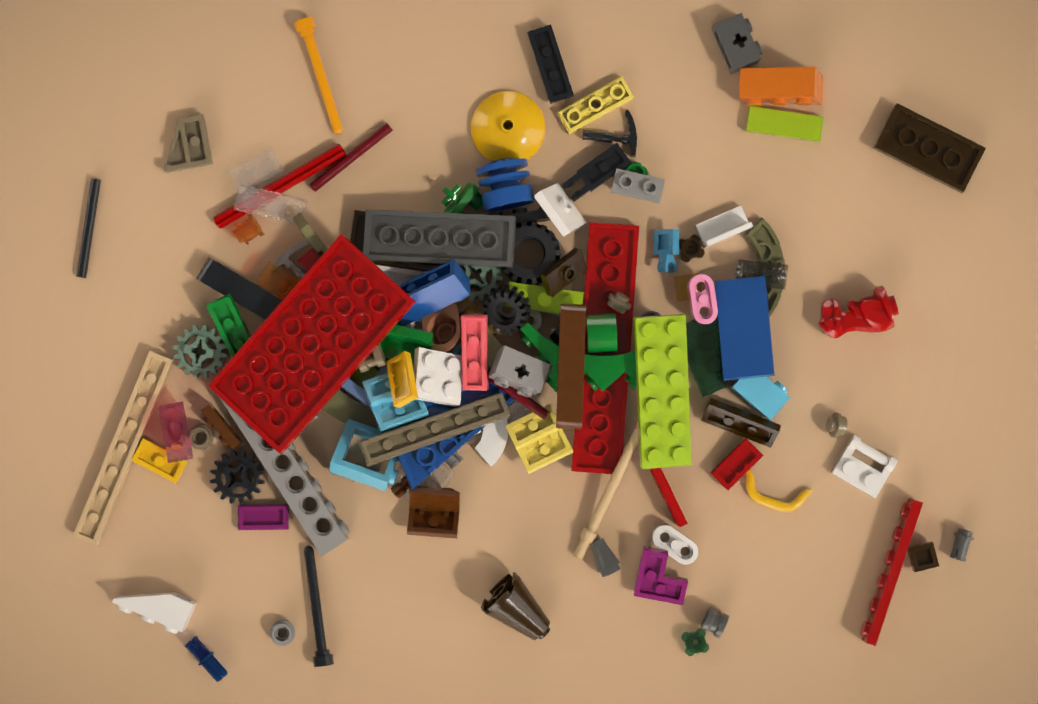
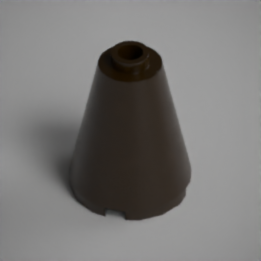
[481,572,550,640]

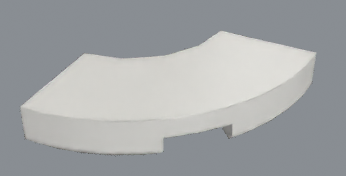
[475,418,508,467]

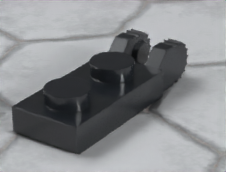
[562,143,631,202]

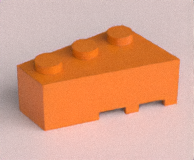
[739,67,823,106]

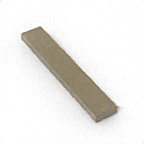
[359,392,511,467]

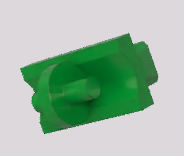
[441,182,483,214]

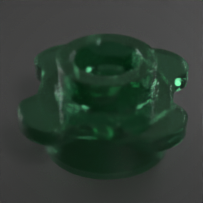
[681,628,709,656]

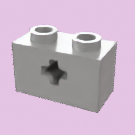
[488,346,550,397]

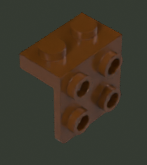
[407,486,460,539]

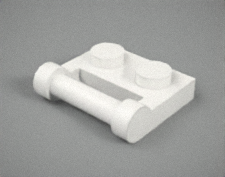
[831,434,898,498]

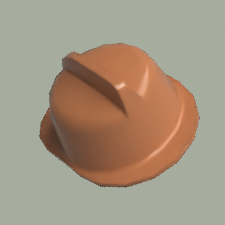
[422,302,461,352]

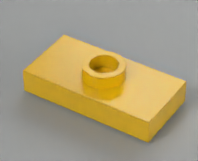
[386,351,418,408]

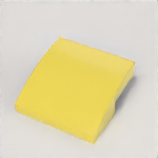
[505,404,573,474]

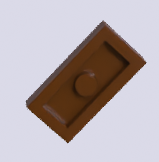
[201,404,244,449]

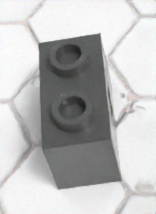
[712,13,762,74]

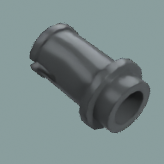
[949,528,974,562]

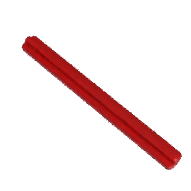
[213,144,346,229]

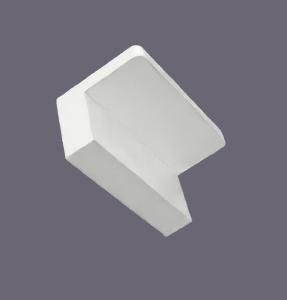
[695,206,753,249]

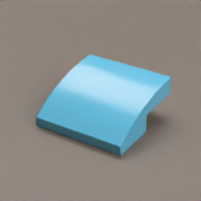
[362,373,428,433]

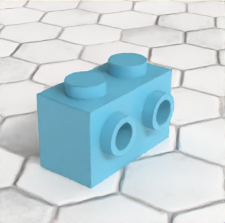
[730,377,791,420]

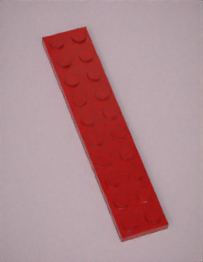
[571,222,639,474]

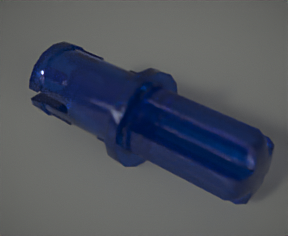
[184,636,228,682]

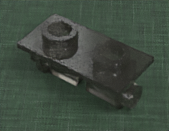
[735,259,788,290]

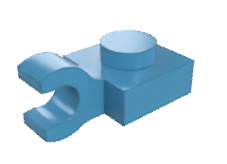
[653,229,679,273]

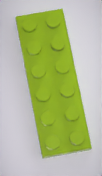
[634,314,692,469]

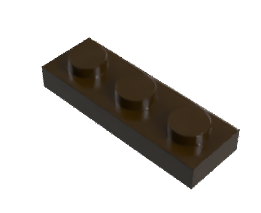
[701,398,781,448]

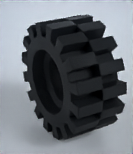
[482,285,531,335]

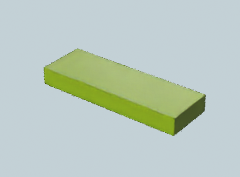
[745,106,824,142]

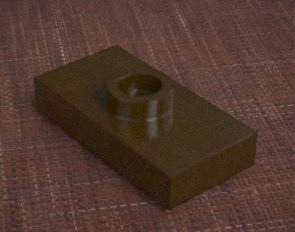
[540,248,588,297]

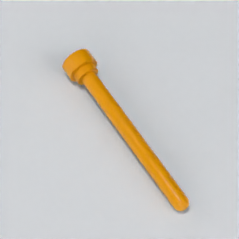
[294,17,343,134]

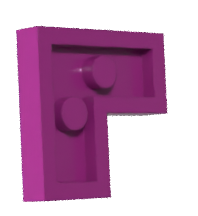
[634,546,688,605]

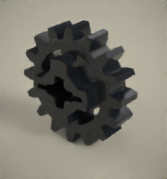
[210,450,265,504]

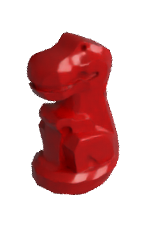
[818,286,899,339]

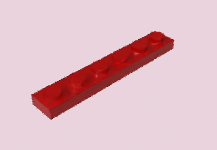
[860,498,923,646]

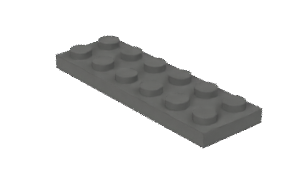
[363,209,516,268]

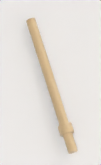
[573,422,639,560]

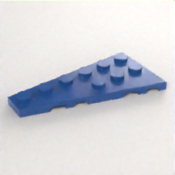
[386,381,515,490]

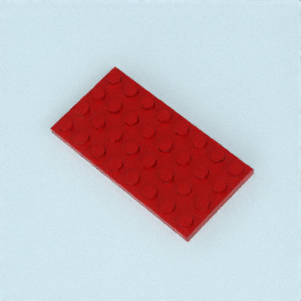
[208,234,416,454]

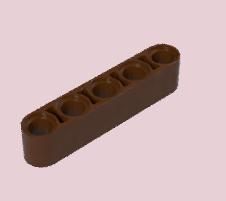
[556,304,586,429]

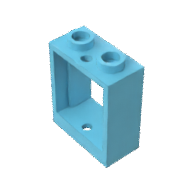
[329,419,400,492]

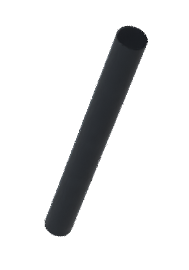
[76,178,101,278]

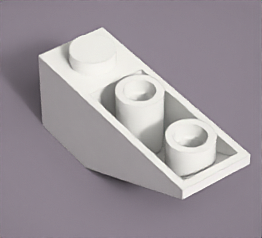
[112,592,197,634]

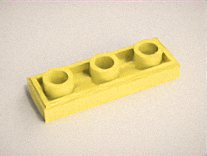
[557,76,634,135]

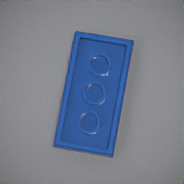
[715,276,775,381]

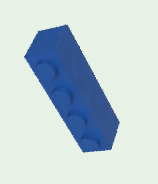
[396,259,470,326]

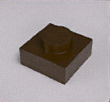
[908,541,939,572]

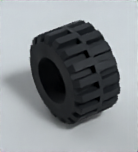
[501,221,561,285]

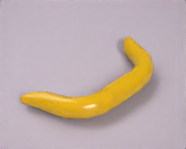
[746,470,813,512]

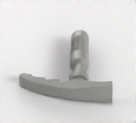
[269,241,309,280]

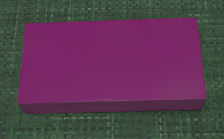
[238,504,289,530]

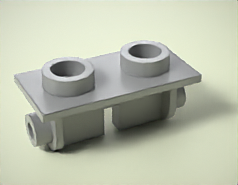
[611,168,665,204]

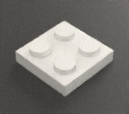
[413,347,462,407]

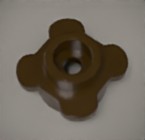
[679,234,705,263]

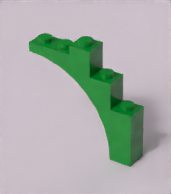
[520,323,688,392]

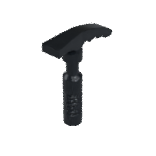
[582,110,637,158]

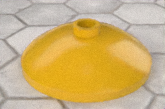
[471,91,545,162]

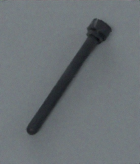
[304,546,334,667]

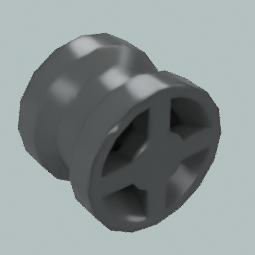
[700,607,729,638]

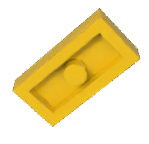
[131,438,189,484]

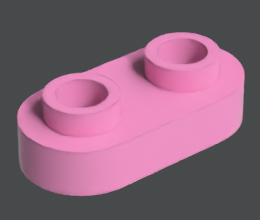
[687,274,718,324]

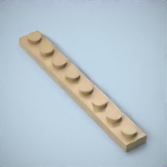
[73,351,174,546]

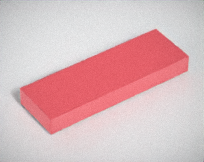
[461,314,489,391]

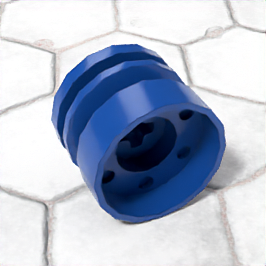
[476,158,535,212]

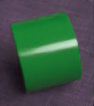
[586,313,617,353]

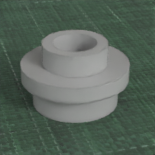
[270,620,295,646]

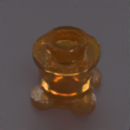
[233,214,265,245]

